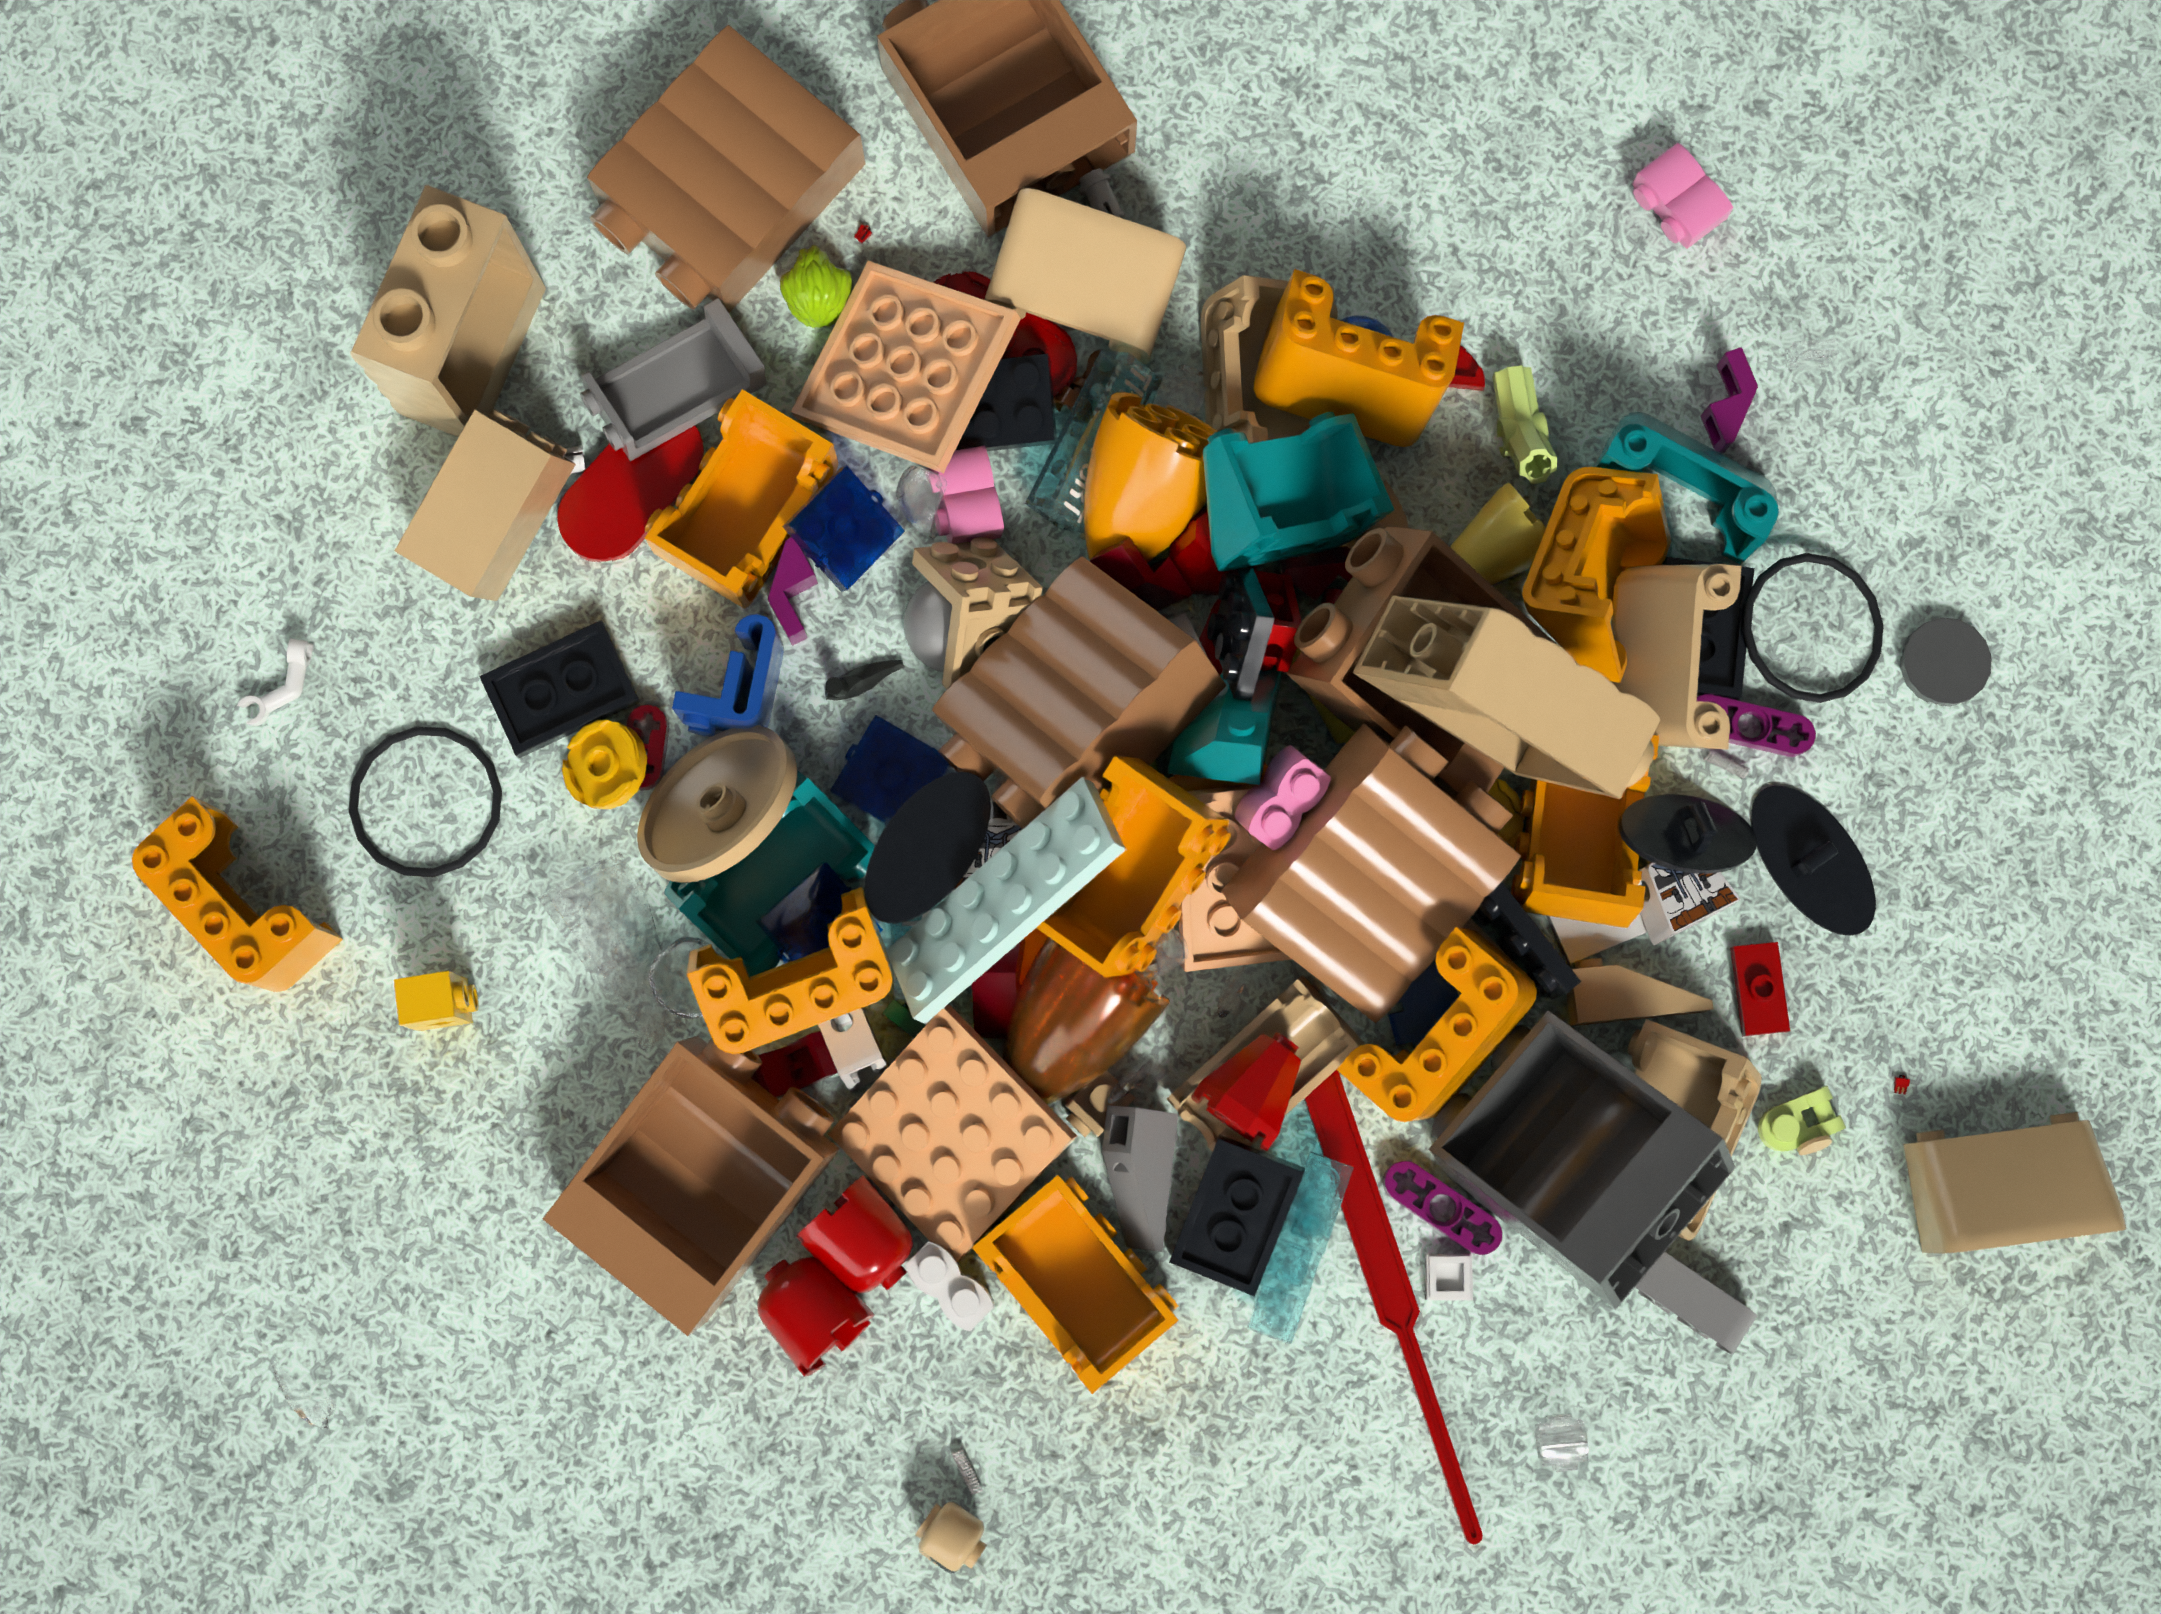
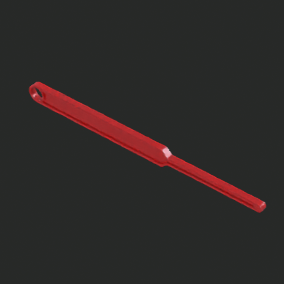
[1304,1069,1483,1544]

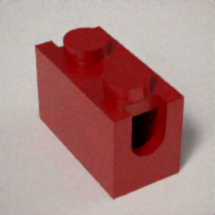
[1254,570,1302,672]

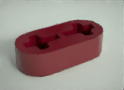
[626,705,669,791]

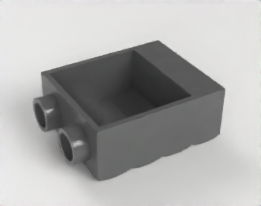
[1429,1010,1736,1310]

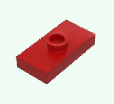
[1730,942,1790,1037]

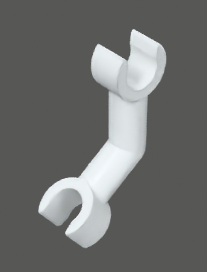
[237,638,314,726]

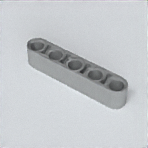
[1635,1252,1757,1355]

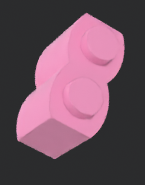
[1632,143,1733,249]
[925,445,1004,544]
[1235,745,1331,850]

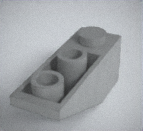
[1102,1105,1178,1252]

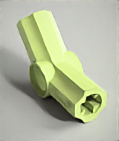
[1492,365,1557,484]

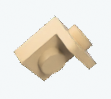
[1065,1067,1135,1138]

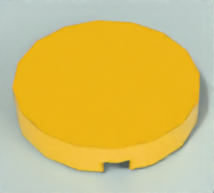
[562,720,647,809]

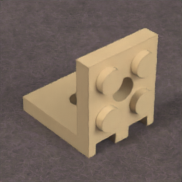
[912,537,1043,689]

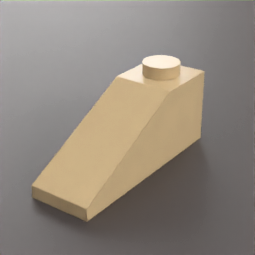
[1566,958,1713,1026]

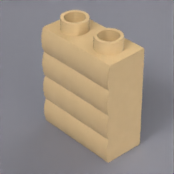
[350,185,546,437]
[1352,596,1661,799]

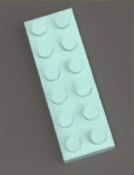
[886,777,1126,1024]

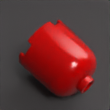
[796,1175,913,1294]
[757,1257,875,1377]

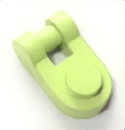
[1758,1086,1846,1152]

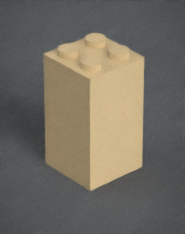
[394,409,576,601]

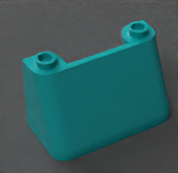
[1203,412,1394,572]
[1594,412,1779,565]
[664,770,875,977]

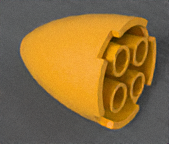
[1084,392,1218,563]

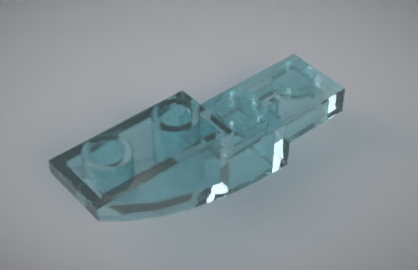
[1246,1151,1354,1345]

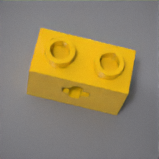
[393,971,479,1031]

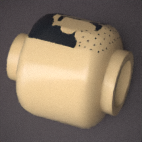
[915,1502,987,1573]

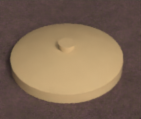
[637,725,797,883]

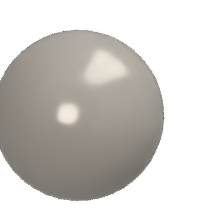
[904,581,999,672]

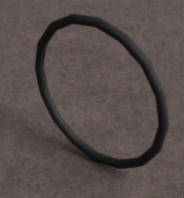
[1742,553,1884,703]
[349,726,502,877]

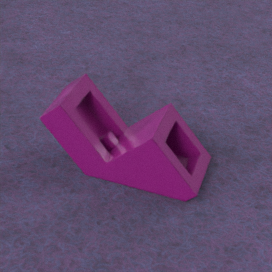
[1700,347,1758,454]
[767,536,818,646]

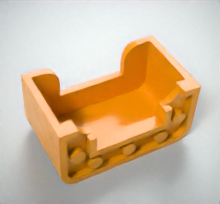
[1254,269,1464,447]
[645,389,838,609]
[1511,735,1659,928]
[1036,756,1231,977]
[132,796,343,992]
[687,887,892,1054]
[1337,927,1537,1122]
[972,1175,1179,1394]

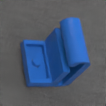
[672,614,784,737]

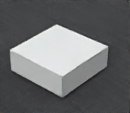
[1425,1254,1473,1300]

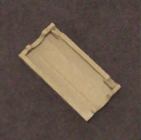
[1167,975,1364,1151]

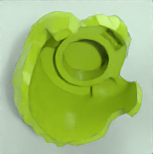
[780,245,852,328]

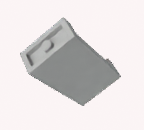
[580,298,767,461]

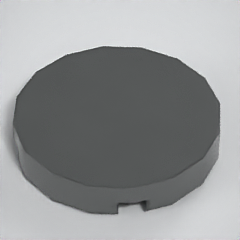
[1900,618,1992,707]

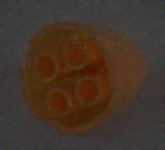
[1002,937,1170,1105]

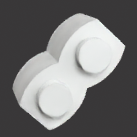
[905,1241,995,1331]

